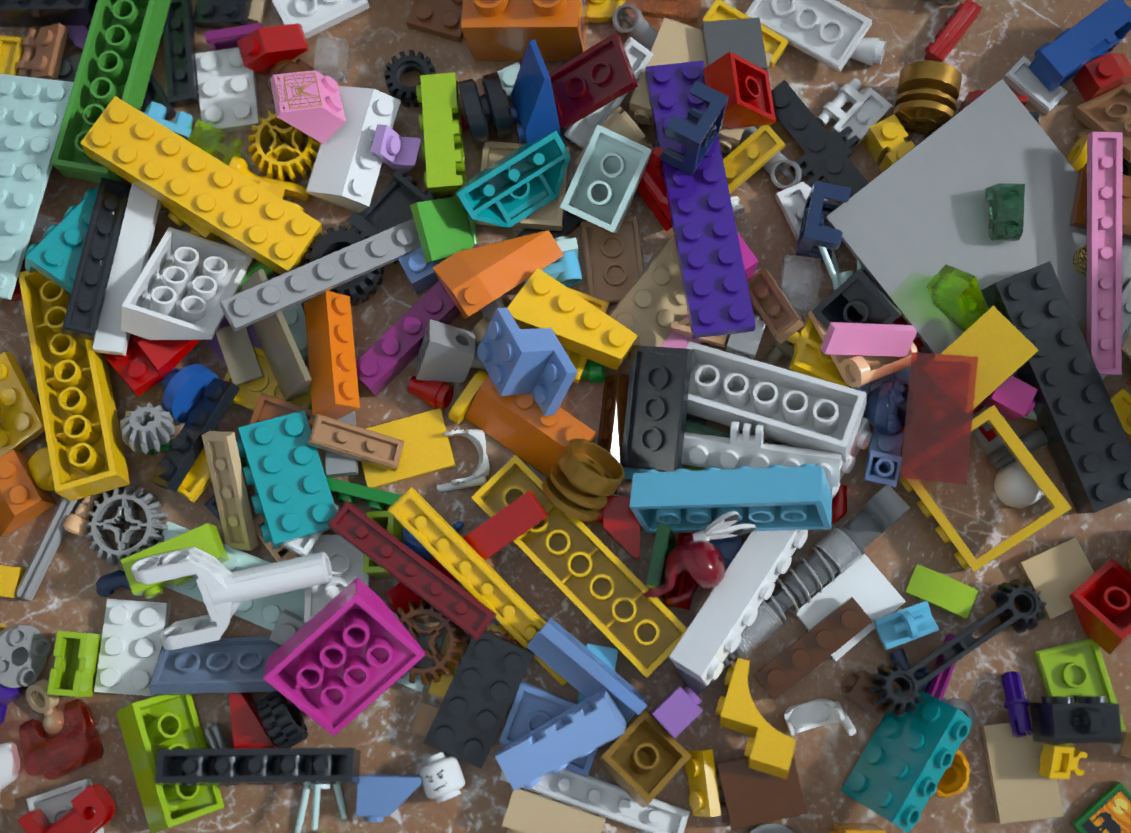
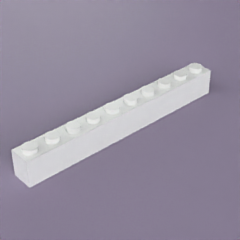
[669,417,872,686]

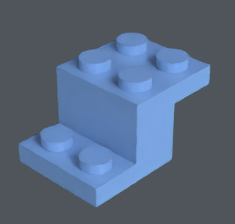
[477,308,578,416]

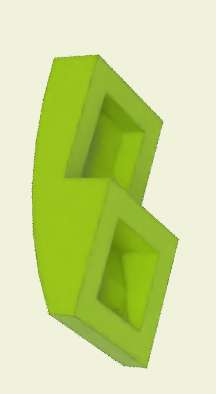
[905,564,979,620]

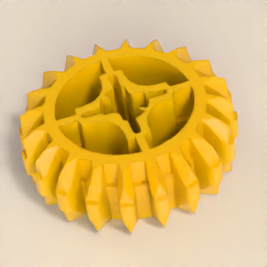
[248,110,321,183]

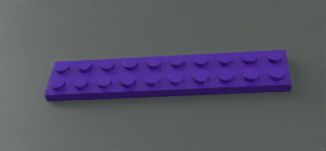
[645,60,756,339]

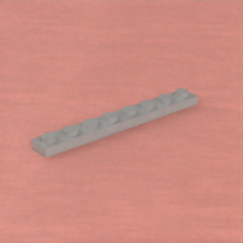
[219,218,421,332]

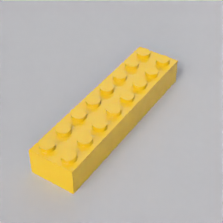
[80,96,323,275]
[19,270,130,501]
[471,455,687,678]

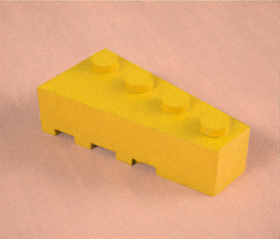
[507,268,638,370]

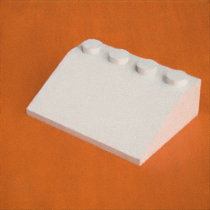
[121,227,254,340]

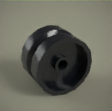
[458,72,513,145]

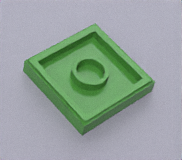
[410,197,474,263]

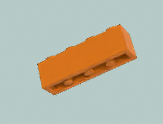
[304,291,360,420]

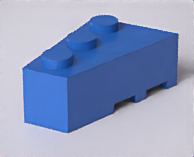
[1028,0,1131,93]

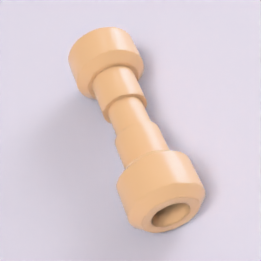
[63,493,102,537]

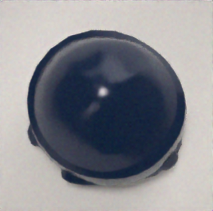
[863,380,914,436]

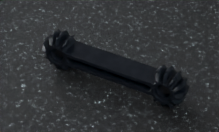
[868,579,1047,717]

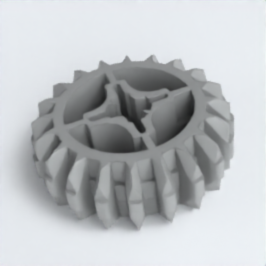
[84,485,169,567]

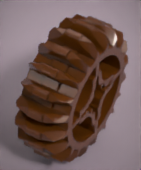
[397,599,467,685]

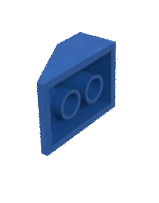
[510,39,562,144]

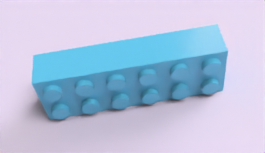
[630,464,832,533]

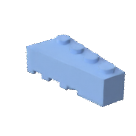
[495,688,627,791]

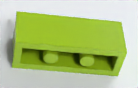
[121,523,230,599]

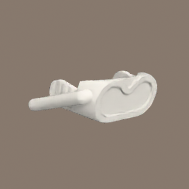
[437,429,490,493]
[784,698,857,737]

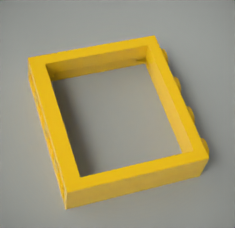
[898,405,1072,572]

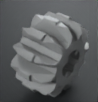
[120,402,175,455]

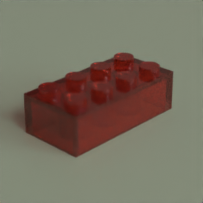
[900,352,978,485]

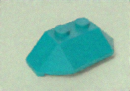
[455,130,571,228]

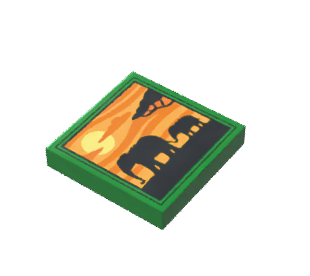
[1070,781,1131,833]

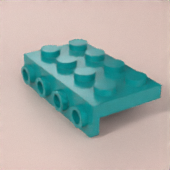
[24,184,112,293]
[236,410,337,549]
[840,688,972,833]

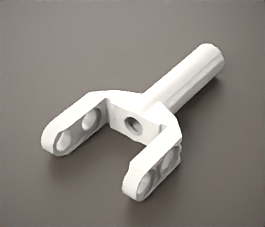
[131,547,332,650]

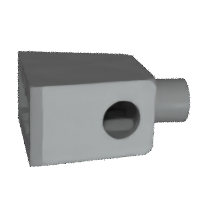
[416,320,486,383]

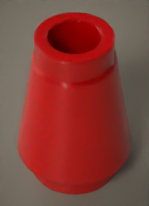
[407,376,454,409]

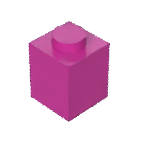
[981,375,1038,421]

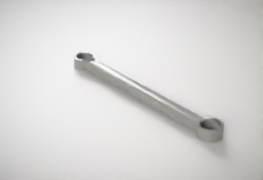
[612,4,802,189]

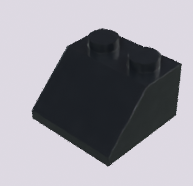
[812,269,902,356]

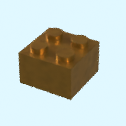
[596,710,691,808]

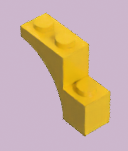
[716,658,796,780]

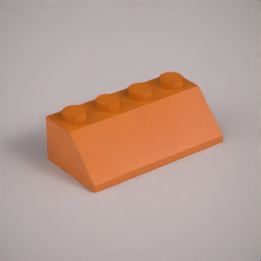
[465,375,596,476]

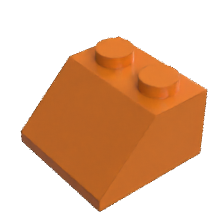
[0,449,57,537]

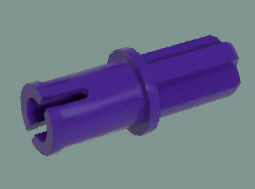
[1001,671,1034,737]

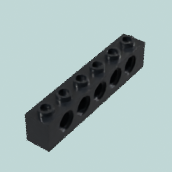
[155,748,361,785]

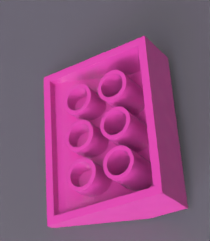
[263,577,425,737]

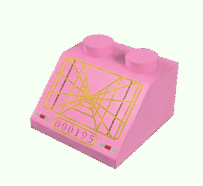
[270,70,346,144]

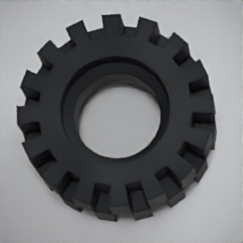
[384,50,436,107]
[257,690,308,748]

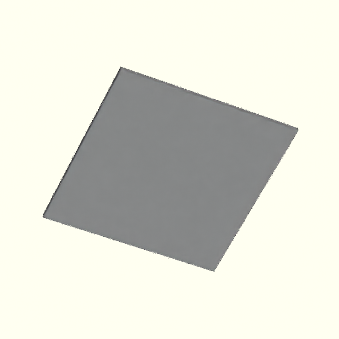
[825,79,1131,405]

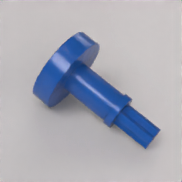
[158,364,219,423]

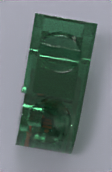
[985,183,1025,241]

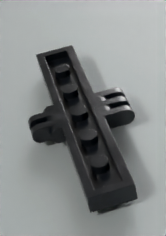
[771,80,869,198]

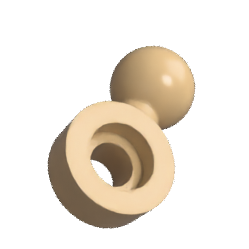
[26,679,69,735]

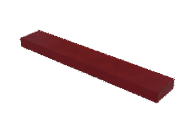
[327,501,497,641]

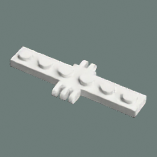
[681,421,842,487]

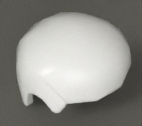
[994,461,1043,509]

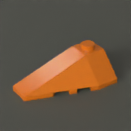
[432,230,564,319]

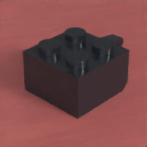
[1030,696,1122,745]

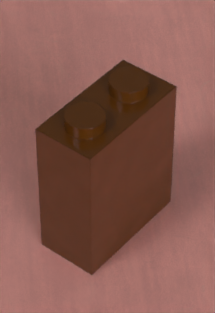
[715,754,808,830]

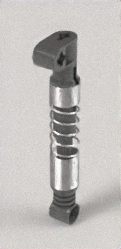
[676,484,910,695]

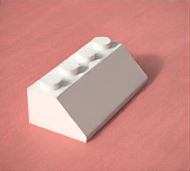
[305,86,401,213]

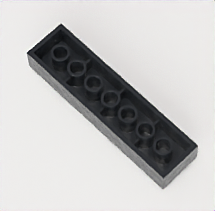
[981,261,1131,514]

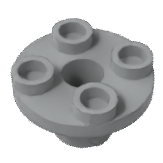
[0,624,51,688]

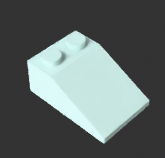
[560,124,652,233]

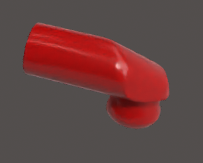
[831,485,847,525]

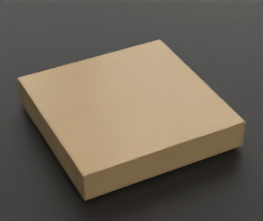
[1017,537,1095,620]

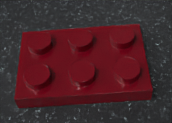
[549,33,638,129]

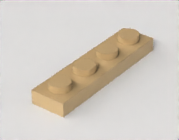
[202,431,258,551]

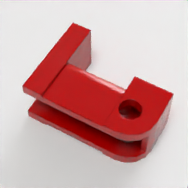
[17,783,116,833]

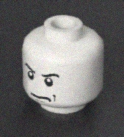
[419,752,465,803]

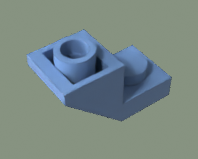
[864,427,904,488]

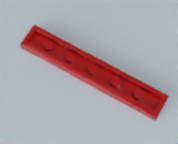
[384,490,548,619]

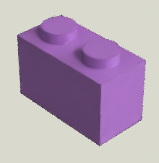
[650,686,703,738]

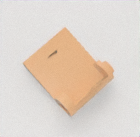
[808,310,918,388]

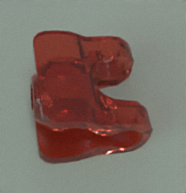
[19,698,104,780]

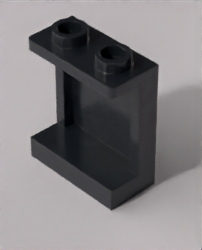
[347,170,437,264]

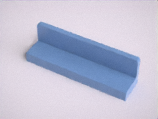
[527,617,647,725]

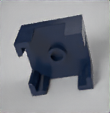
[661,81,729,176]
[794,181,851,263]

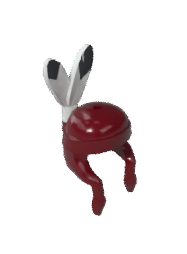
[643,511,756,607]

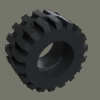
[305,226,384,306]

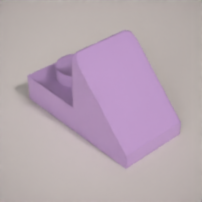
[370,124,421,174]

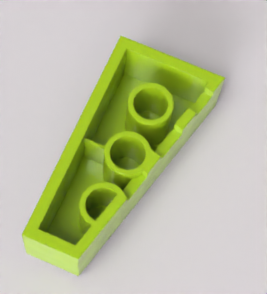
[416,72,467,197]

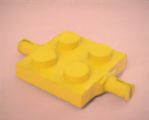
[786,316,849,387]

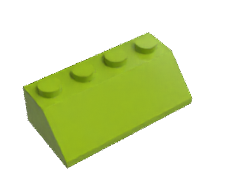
[116,694,225,833]

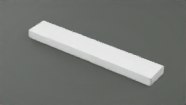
[92,184,161,356]
[500,768,690,833]

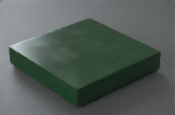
[646,523,677,598]

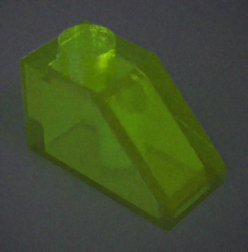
[927,264,988,332]

